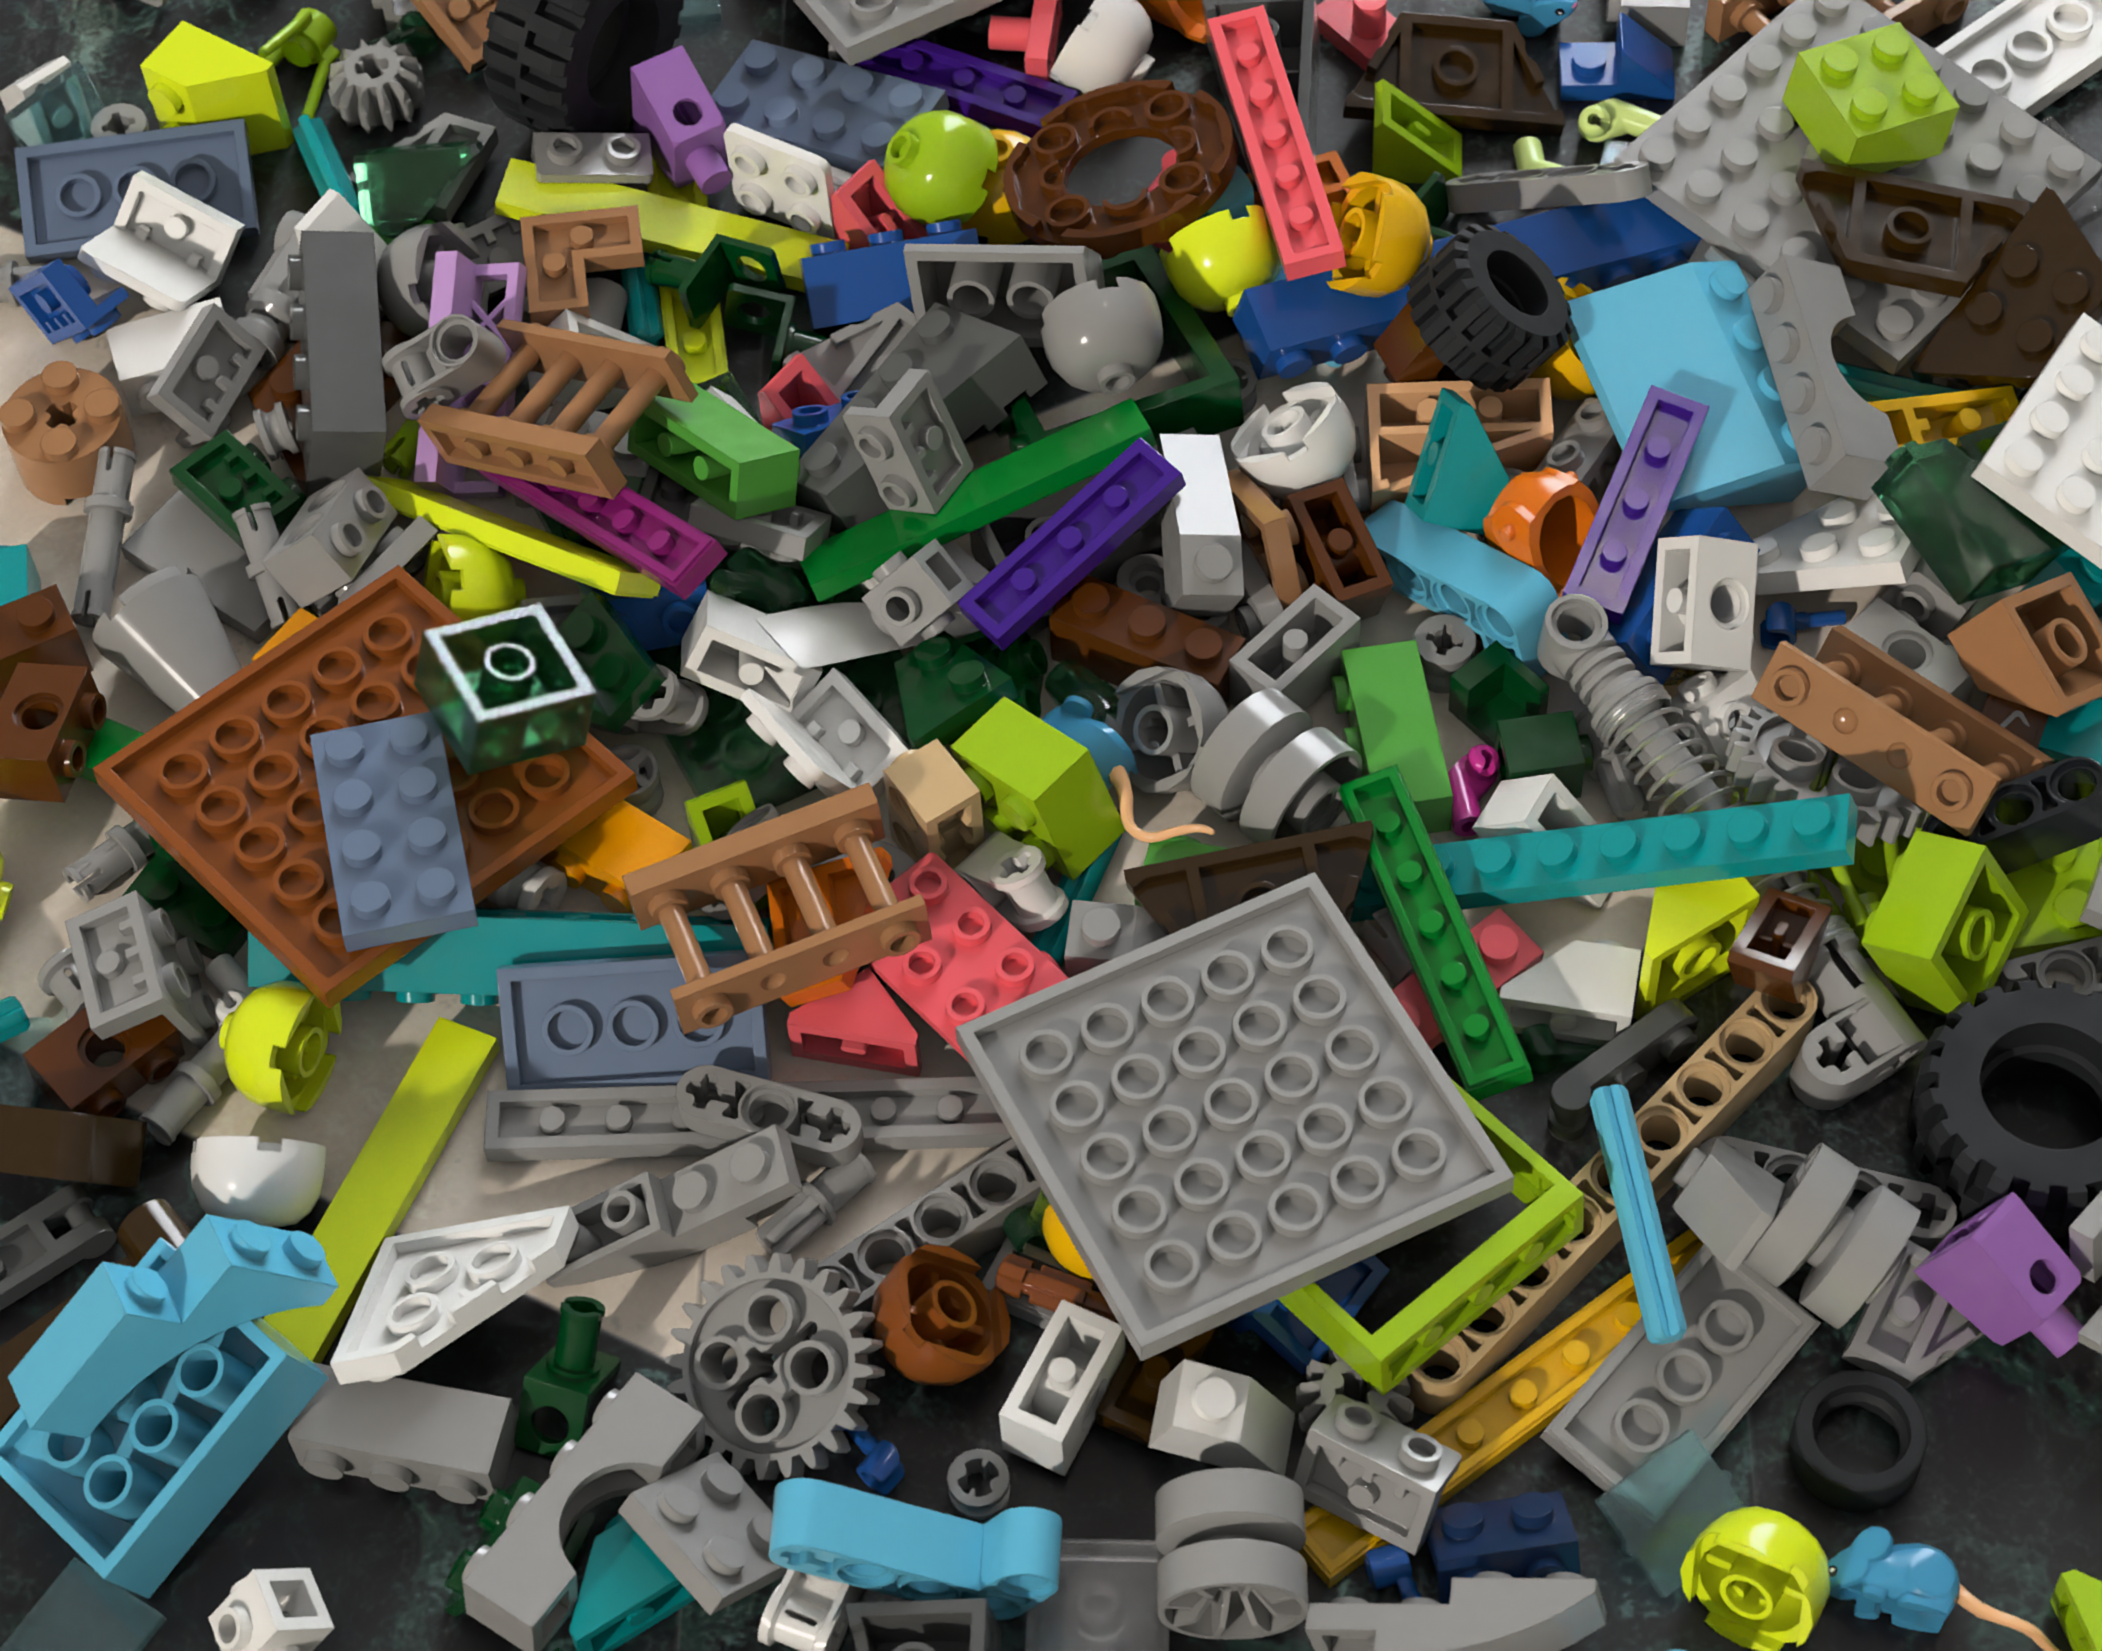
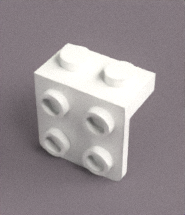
[724,123,854,240]
[77,170,245,312]
[739,668,912,800]

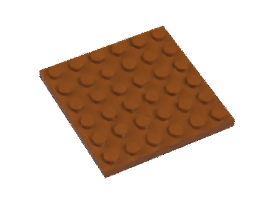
[93,565,638,1009]

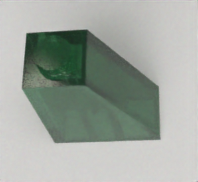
[1871,438,2069,605]

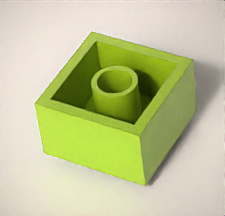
[1782,22,1960,173]
[950,696,1126,881]
[1861,830,2030,1016]

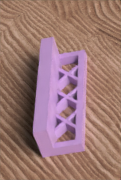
[414,250,527,499]

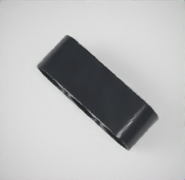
[1921,756,2102,875]

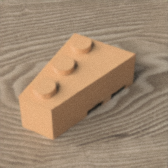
[1364,378,1554,516]

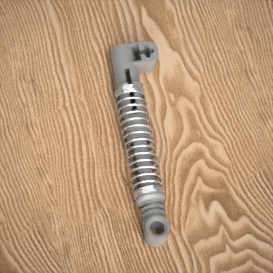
[1537,594,1929,1110]

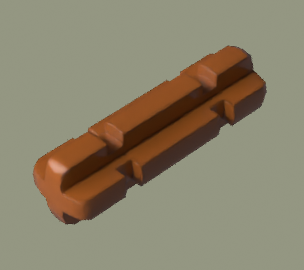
[995,1254,1119,1324]

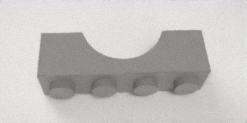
[1747,254,1904,500]
[462,1372,705,1651]

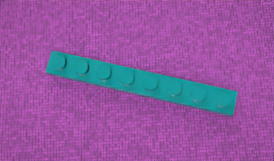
[1351,793,1858,922]

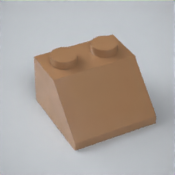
[1947,572,2102,717]

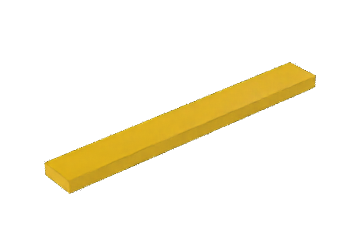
[1299,1228,1704,1588]

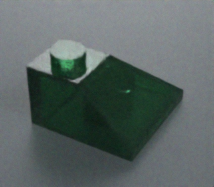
[353,139,484,236]

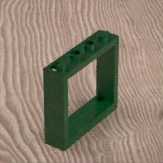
[994,244,1244,453]

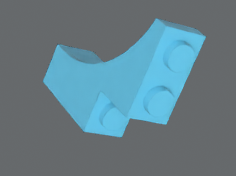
[8,1214,339,1438]

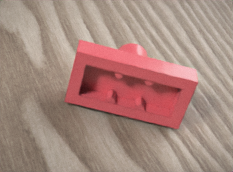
[988,0,1063,82]
[1317,0,1397,72]

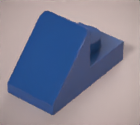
[1557,13,1675,101]

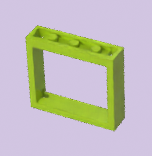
[1278,1077,1584,1397]

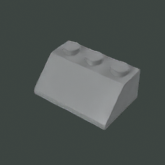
[903,244,1105,347]

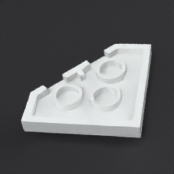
[1753,463,1960,595]
[330,1205,579,1385]

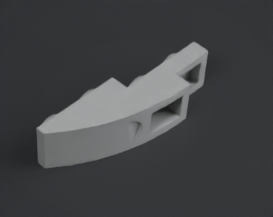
[546,1124,803,1288]
[1305,1571,1607,1651]

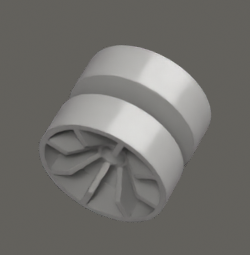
[1190,688,1362,843]
[1742,1142,1921,1329]
[1155,1468,1309,1640]

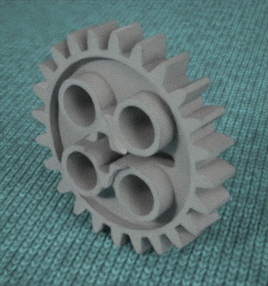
[1725,706,1929,847]
[665,1253,885,1480]

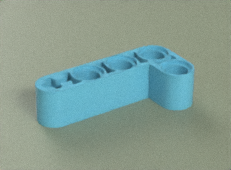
[1364,499,1569,678]
[768,1478,1063,1620]

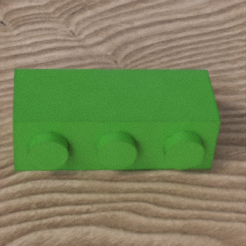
[627,382,800,520]
[1331,640,1453,834]

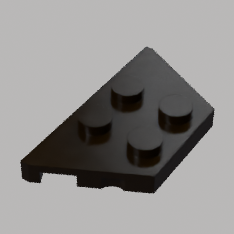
[1343,11,1565,137]
[1795,158,2029,298]
[1910,187,2102,388]
[1123,820,1374,936]

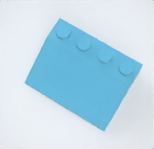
[1568,260,1807,511]
[0,1237,329,1599]

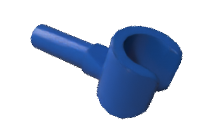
[1760,601,1846,650]
[845,1429,905,1496]
[1364,1544,1422,1600]

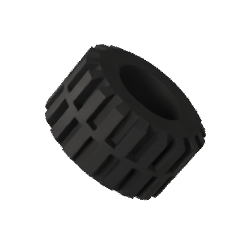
[1407,224,1573,392]

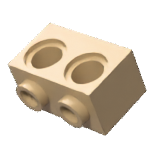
[883,738,985,870]

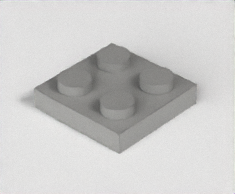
[618,1451,788,1615]

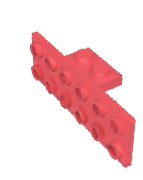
[867,852,1068,1063]

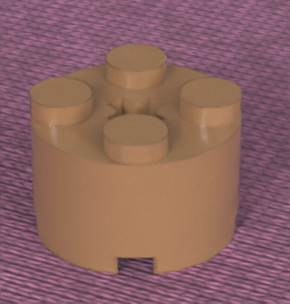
[0,361,135,505]

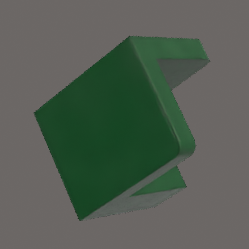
[1448,640,1549,749]

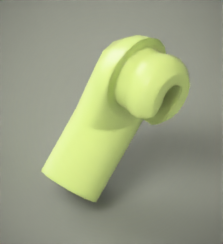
[1578,98,1662,143]

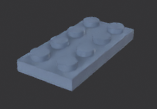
[711,39,950,174]
[14,118,260,264]
[310,710,479,952]
[496,949,773,1090]

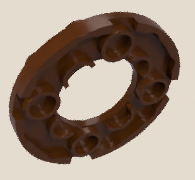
[1003,80,1238,260]

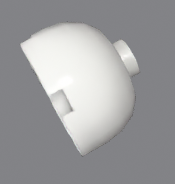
[1049,0,1155,95]
[1231,382,1356,500]
[190,1136,326,1228]

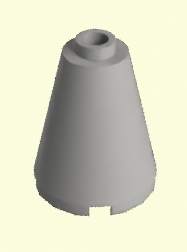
[92,566,242,712]

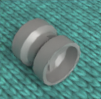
[235,288,297,370]

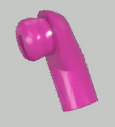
[1448,744,1501,837]

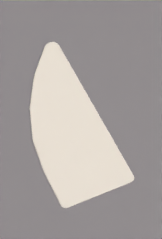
[756,602,979,669]

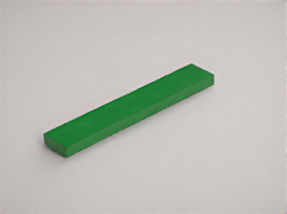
[799,397,1157,602]
[1338,764,1534,1101]

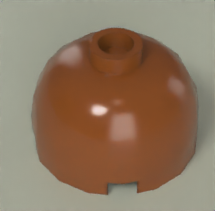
[870,1244,1011,1386]

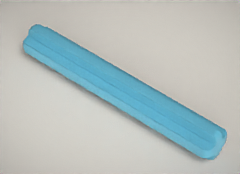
[1590,1084,1687,1345]

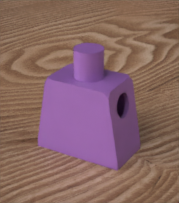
[630,45,732,195]
[1914,1192,2084,1358]

